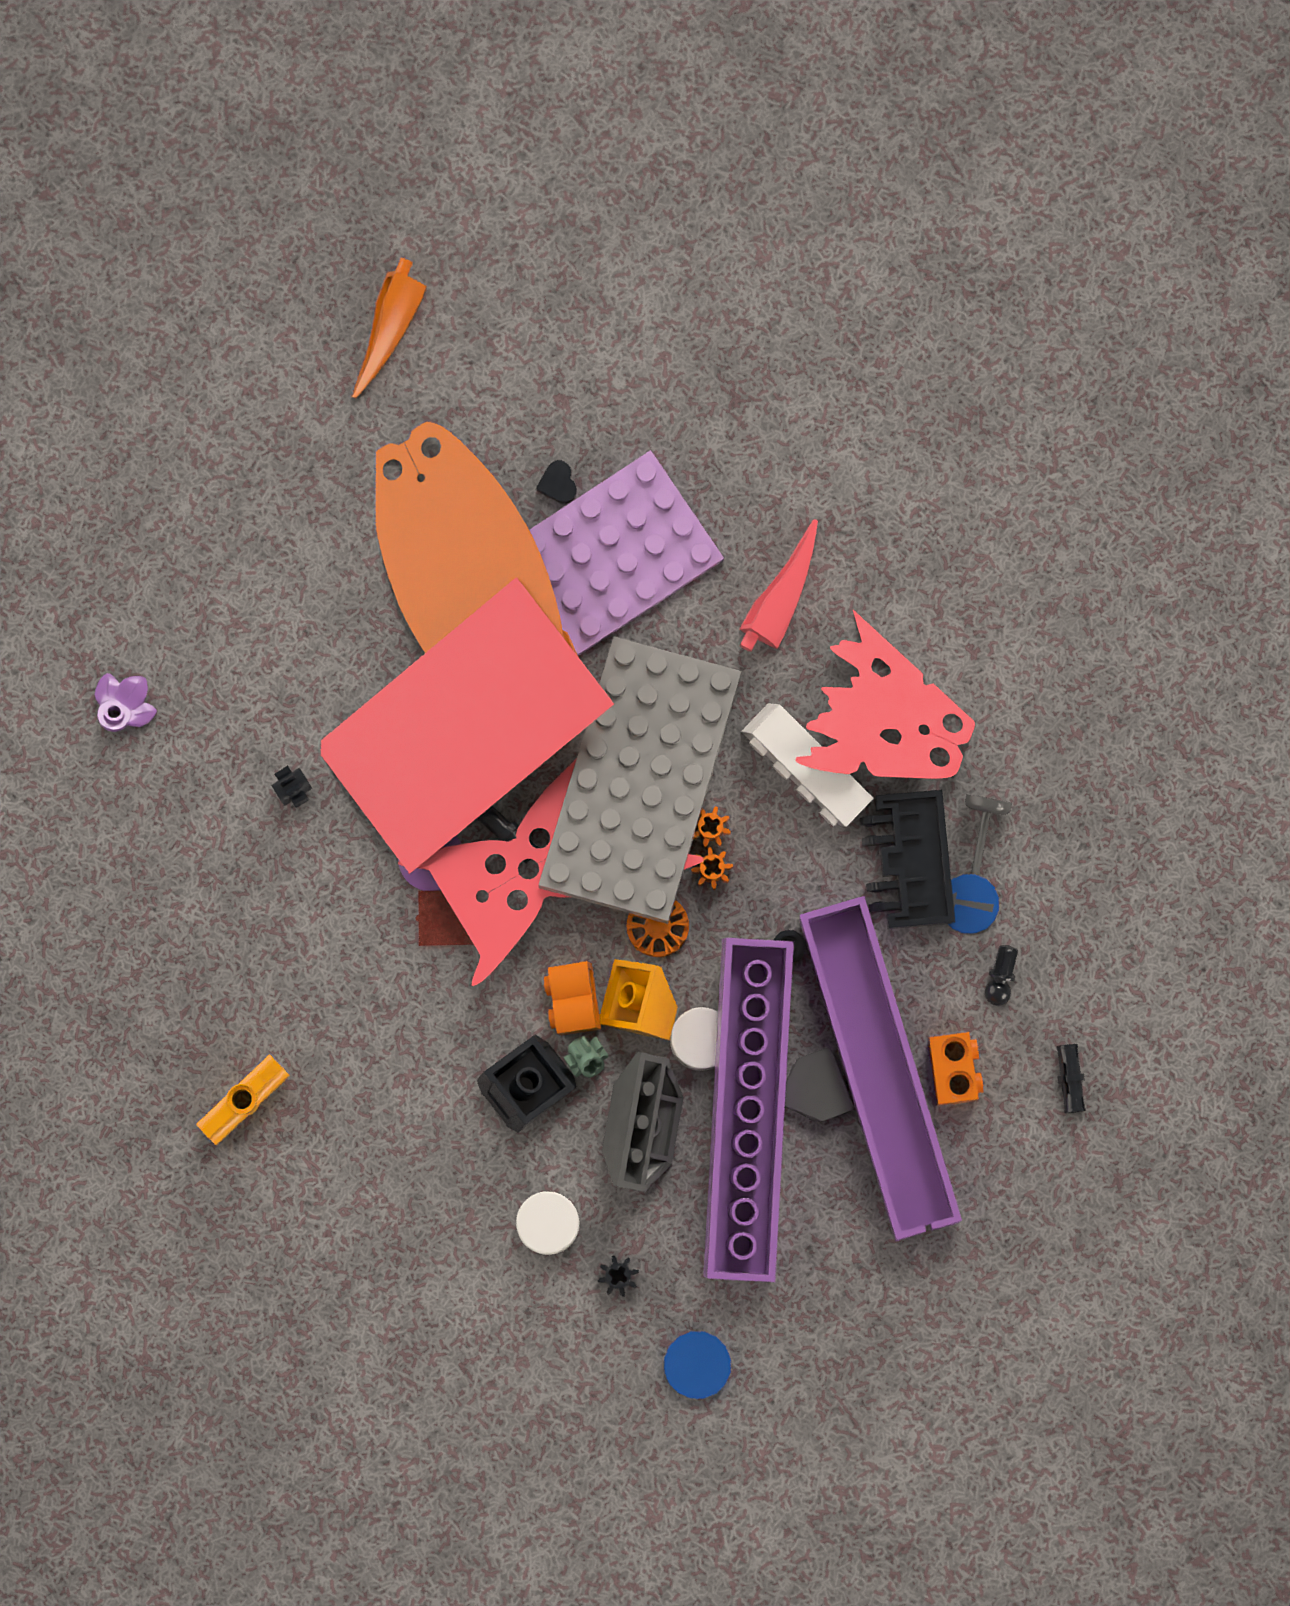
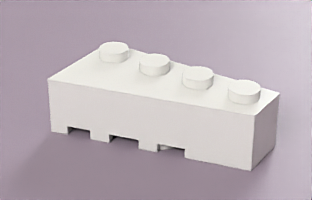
[741,703,874,827]

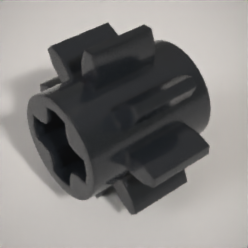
[271,765,313,808]
[598,1255,639,1297]

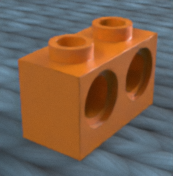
[928,1032,984,1106]

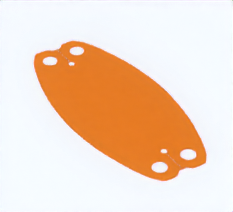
[376,421,564,653]

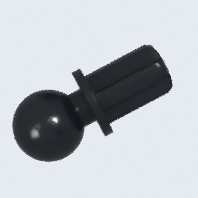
[984,945,1018,1006]

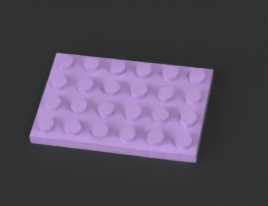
[529,450,724,656]

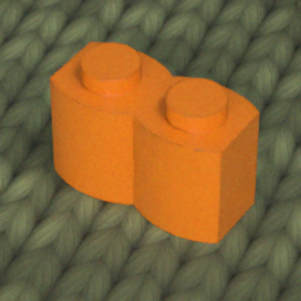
[544,961,601,1036]

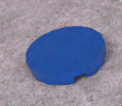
[664,1331,731,1399]

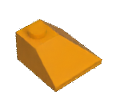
[600,959,678,1040]

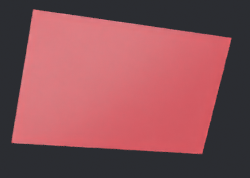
[321,577,614,874]

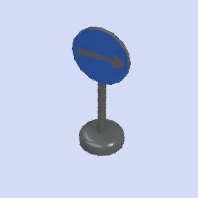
[948,794,1012,933]

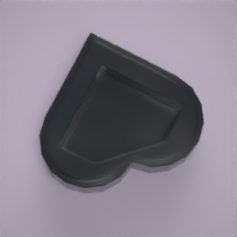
[536,460,577,504]

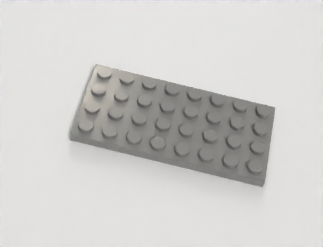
[539,637,742,924]

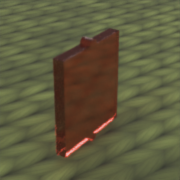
[415,890,477,946]

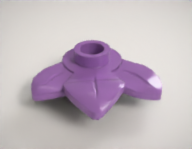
[95,673,157,732]

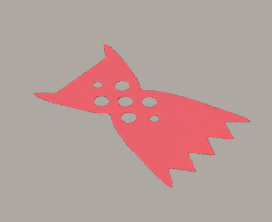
[398,758,704,986]

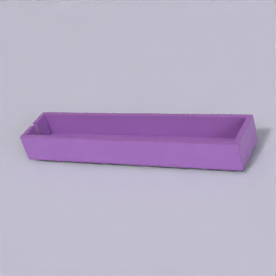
[799,896,962,1242]

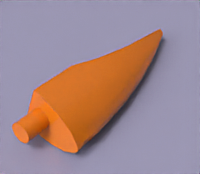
[351,258,427,399]

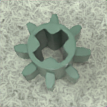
[564,1036,609,1078]

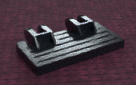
[860,789,955,929]

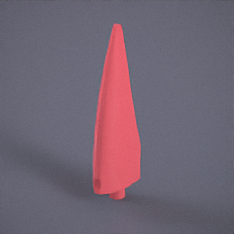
[739,519,818,652]

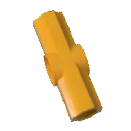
[196,1054,290,1146]

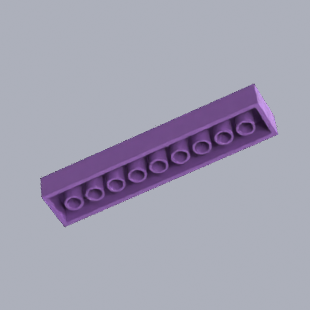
[703,938,794,1282]

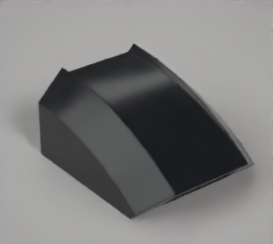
[477,1035,577,1133]

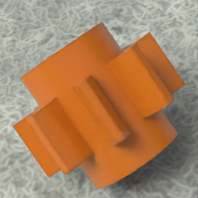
[693,806,731,848]
[691,847,733,890]

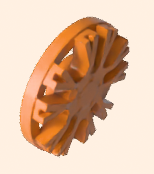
[626,900,689,957]

